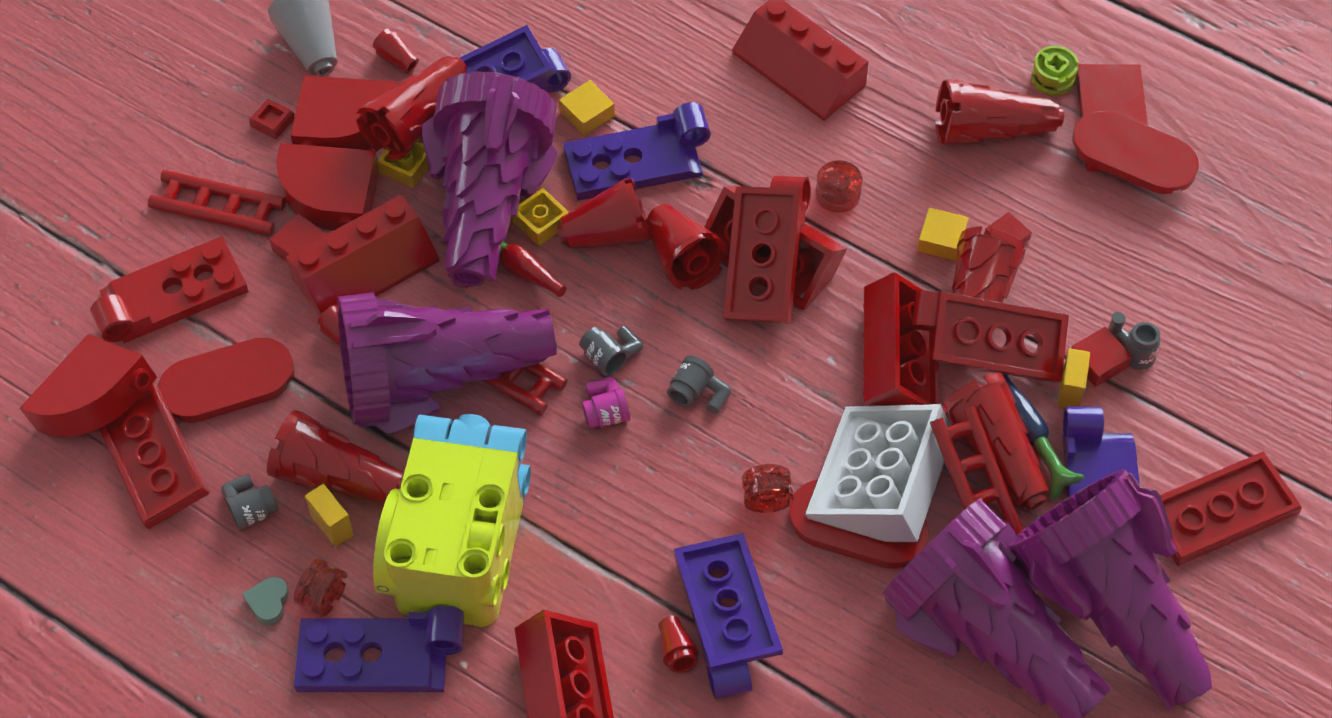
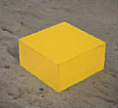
[559,80,615,136]
[377,142,429,188]
[512,188,568,246]
[917,208,969,261]
[1057,348,1090,408]
[305,483,354,548]

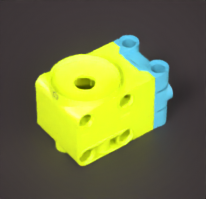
[373,414,531,627]

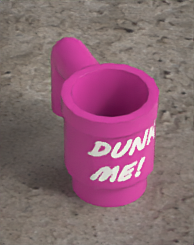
[582,377,631,429]

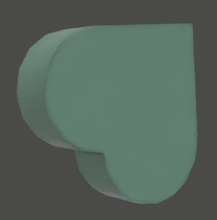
[242,577,289,625]

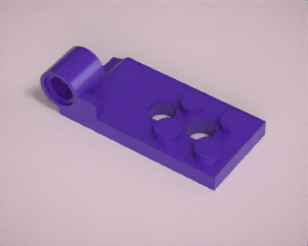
[460,25,571,92]
[563,102,711,201]
[1062,406,1140,498]
[674,533,783,699]
[294,606,464,692]

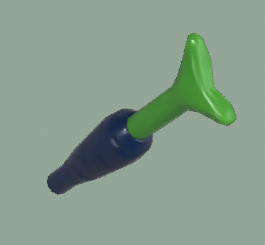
[1002,374,1084,500]

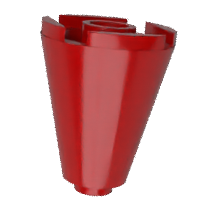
[557,177,651,248]
[646,204,728,290]

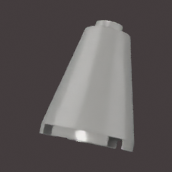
[268,0,338,76]

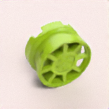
[1031,46,1079,96]

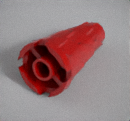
[356,56,467,161]
[935,79,1064,144]
[952,226,1026,303]
[942,373,1049,511]
[267,410,404,503]

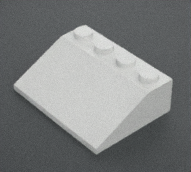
[805,404,951,542]

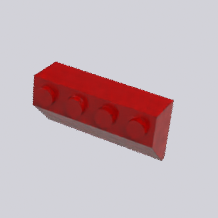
[732,0,869,121]
[704,185,847,309]
[286,194,439,316]
[863,272,940,406]
[514,609,614,718]

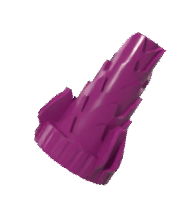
[422,72,558,288]
[337,293,557,434]
[1009,469,1212,710]
[882,499,1112,718]

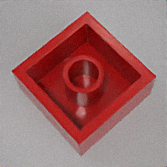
[270,214,327,262]
[1071,326,1132,387]

